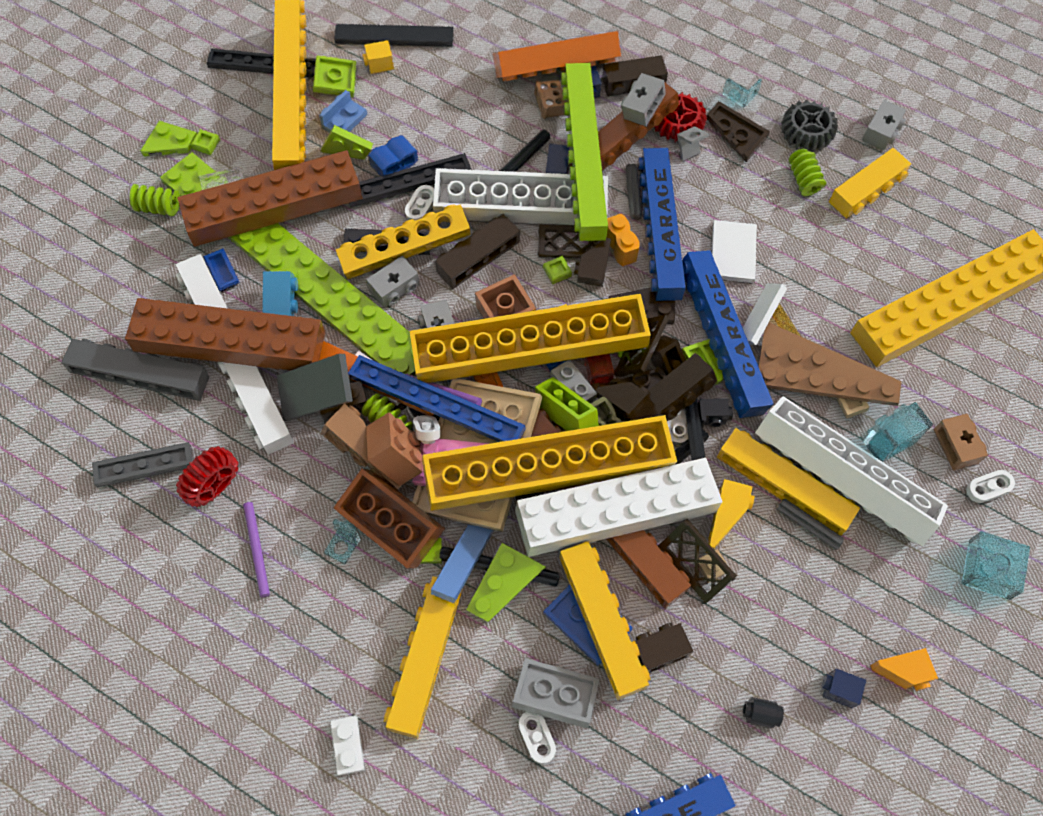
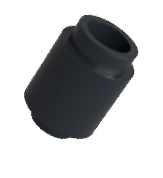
[742,697,784,728]

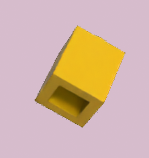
[362,41,394,74]

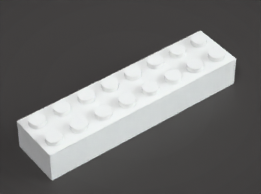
[433,168,608,225]
[755,396,948,547]
[515,458,722,557]

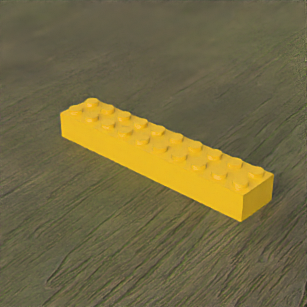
[272,0,306,170]
[850,229,1043,368]
[410,294,651,383]
[422,415,677,511]

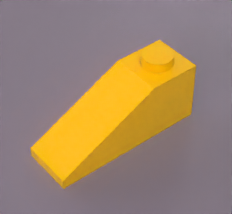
[705,479,755,554]

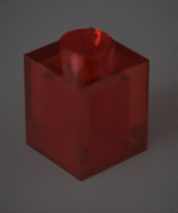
[584,353,614,385]

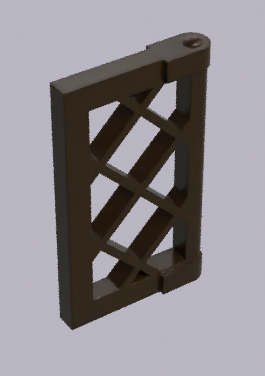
[537,224,603,258]
[613,314,669,377]
[658,518,737,604]

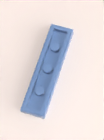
[431,524,494,603]

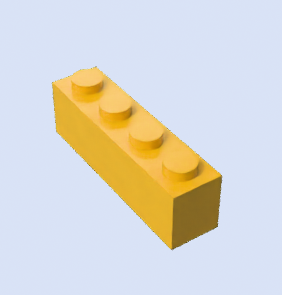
[829,148,912,219]

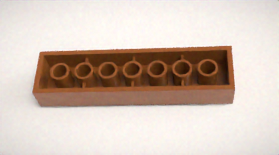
[177,150,363,247]
[125,298,325,371]

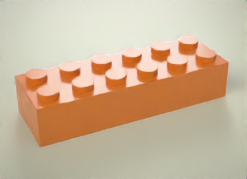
[492,31,621,81]

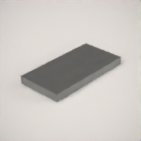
[277,354,353,421]

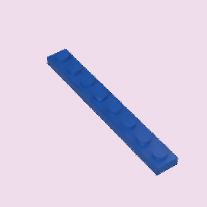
[348,355,526,442]

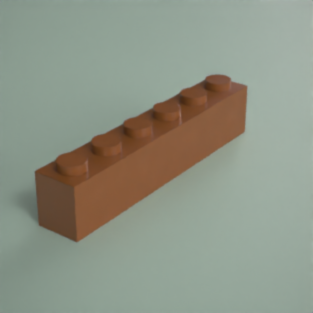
[570,82,679,171]

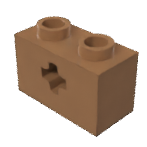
[934,413,988,471]

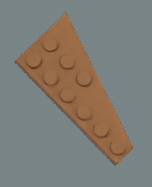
[759,322,901,406]

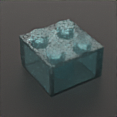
[863,402,934,462]
[961,531,1030,600]

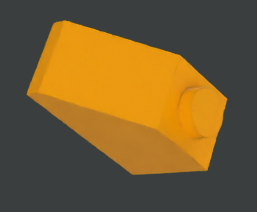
[870,648,938,691]

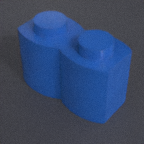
[368,135,418,176]

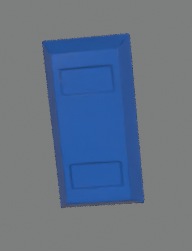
[203,248,240,291]

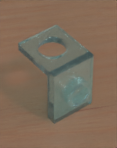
[722,78,762,107]
[324,519,360,564]

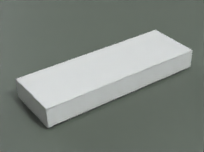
[743,283,787,345]

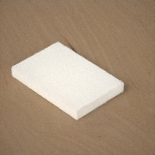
[711,220,757,283]

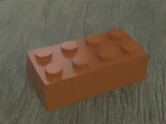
[333,468,446,569]

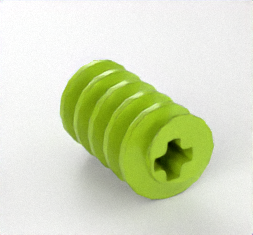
[788,149,827,196]
[130,184,180,216]
[362,393,413,430]

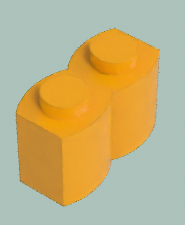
[606,214,640,267]

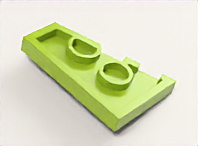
[466,543,546,622]

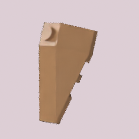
[320,404,400,490]

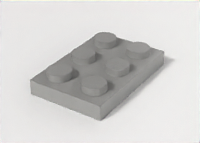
[512,658,600,729]

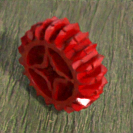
[654,91,707,143]
[176,446,239,507]

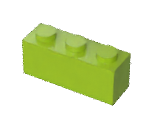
[535,377,599,431]

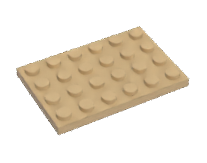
[412,378,542,532]

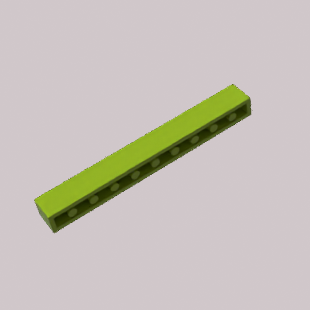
[561,63,608,241]

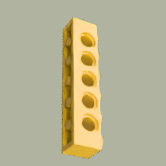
[335,204,471,279]

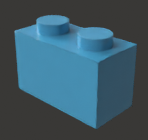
[263,271,298,316]

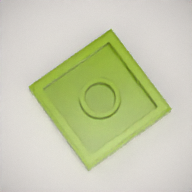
[313,55,357,98]

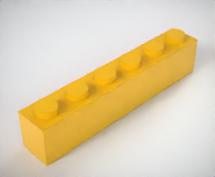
[717,428,860,536]
[559,541,650,700]
[383,576,462,739]

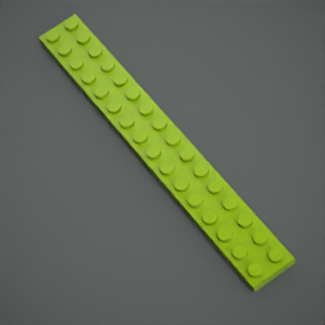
[160,152,416,376]

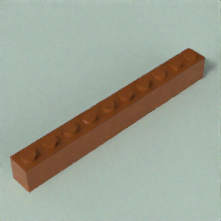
[531,408,691,609]

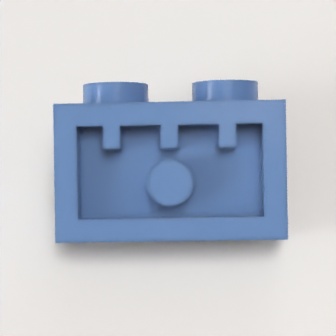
[319,90,367,133]

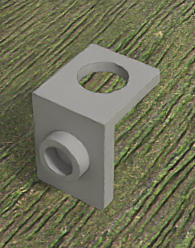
[677,126,709,161]

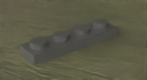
[92,442,193,488]

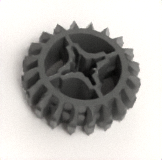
[781,99,838,152]

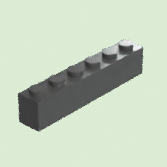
[61,339,209,401]

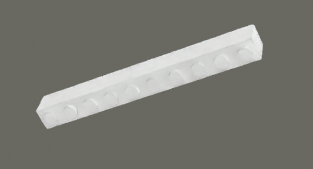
[175,254,294,455]

